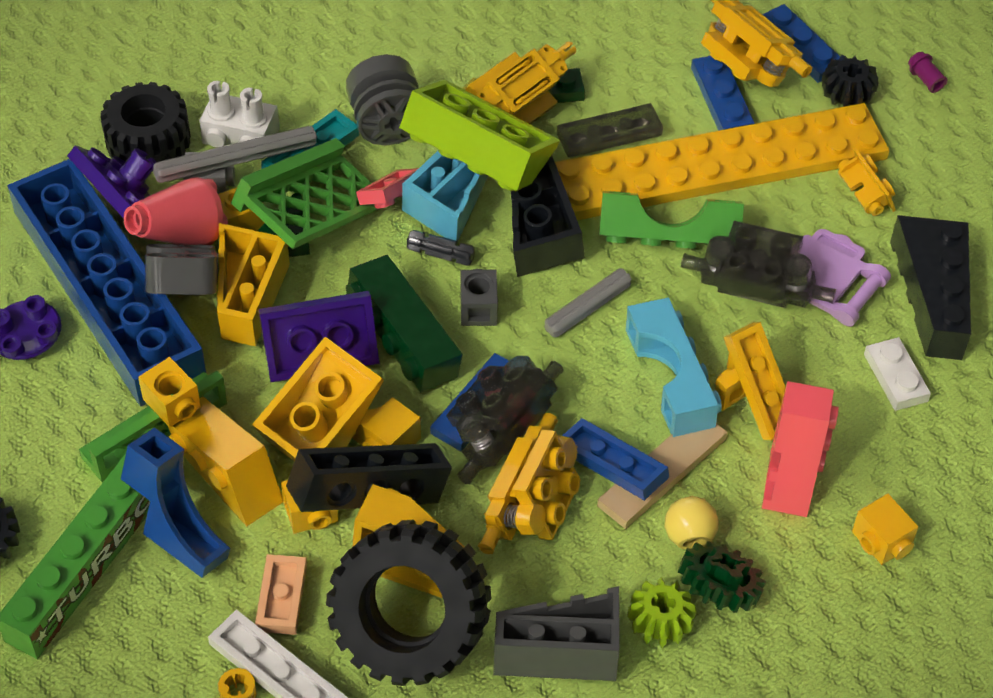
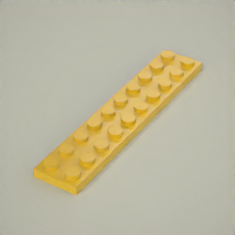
[555,103,890,220]

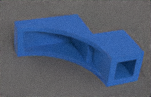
[121,427,230,578]

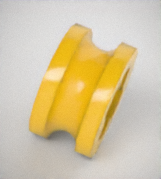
[218,668,257,698]

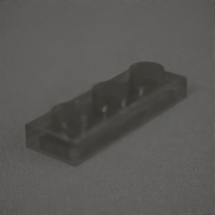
[557,103,663,158]

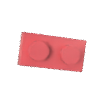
[356,168,419,209]

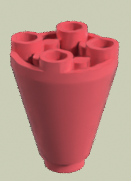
[123,177,228,245]

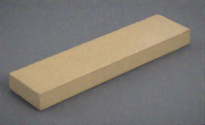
[597,424,727,529]

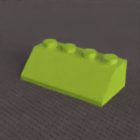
[399,79,560,191]

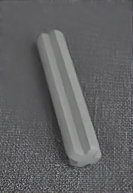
[544,268,632,337]

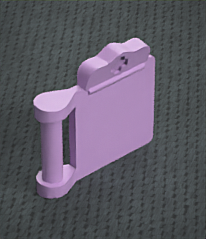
[770,229,891,327]

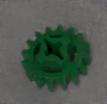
[678,541,766,613]

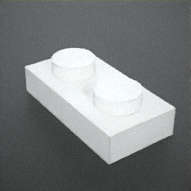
[864,337,931,411]

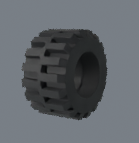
[100,82,191,162]

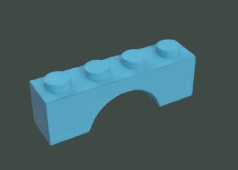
[626,297,722,437]

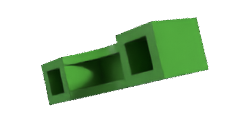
[599,191,744,251]

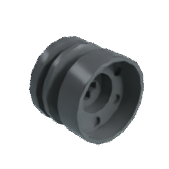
[346,54,418,146]

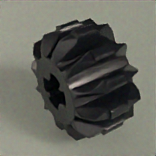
[821,55,879,107]

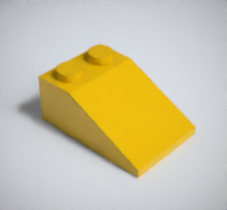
[252,337,384,461]
[352,484,465,598]

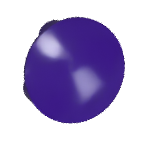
[0,295,62,360]

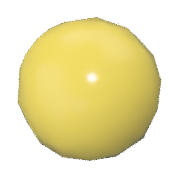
[664,496,719,549]

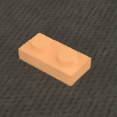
[255,554,307,635]

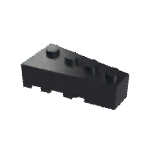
[511,129,585,277]
[890,215,971,360]

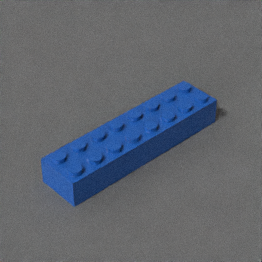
[7,159,206,407]

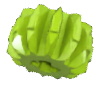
[627,576,697,648]

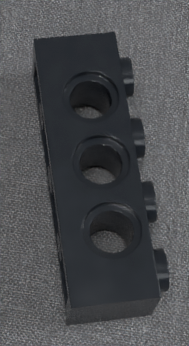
[286,443,452,512]

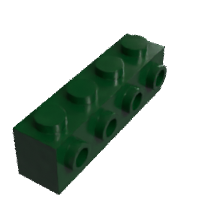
[346,255,462,393]

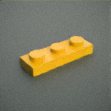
[723,322,786,440]

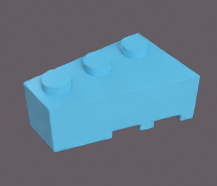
[402,151,488,242]

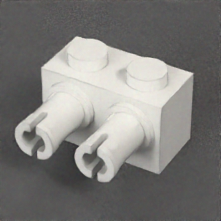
[199,81,279,148]

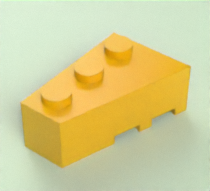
[217,223,290,347]
[168,397,283,527]

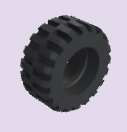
[326,520,492,686]

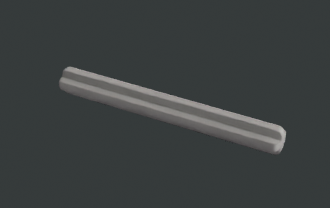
[153,126,317,183]

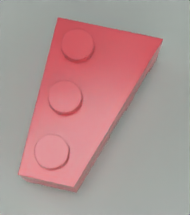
[761,381,839,517]

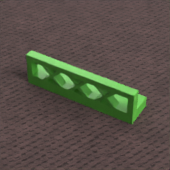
[79,371,227,482]

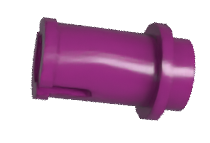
[908,52,948,93]

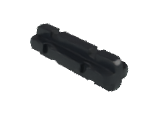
[407,230,475,266]

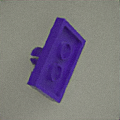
[67,145,156,218]
[259,291,380,382]

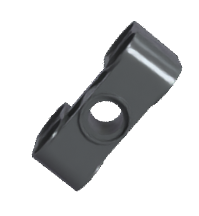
[145,244,218,295]

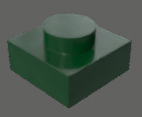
[549,68,585,103]

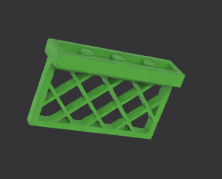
[231,138,380,249]

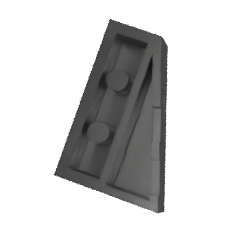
[493,586,619,681]

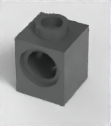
[460,269,498,326]

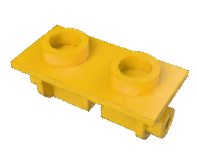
[838,147,896,216]

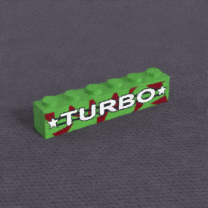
[0,454,150,659]

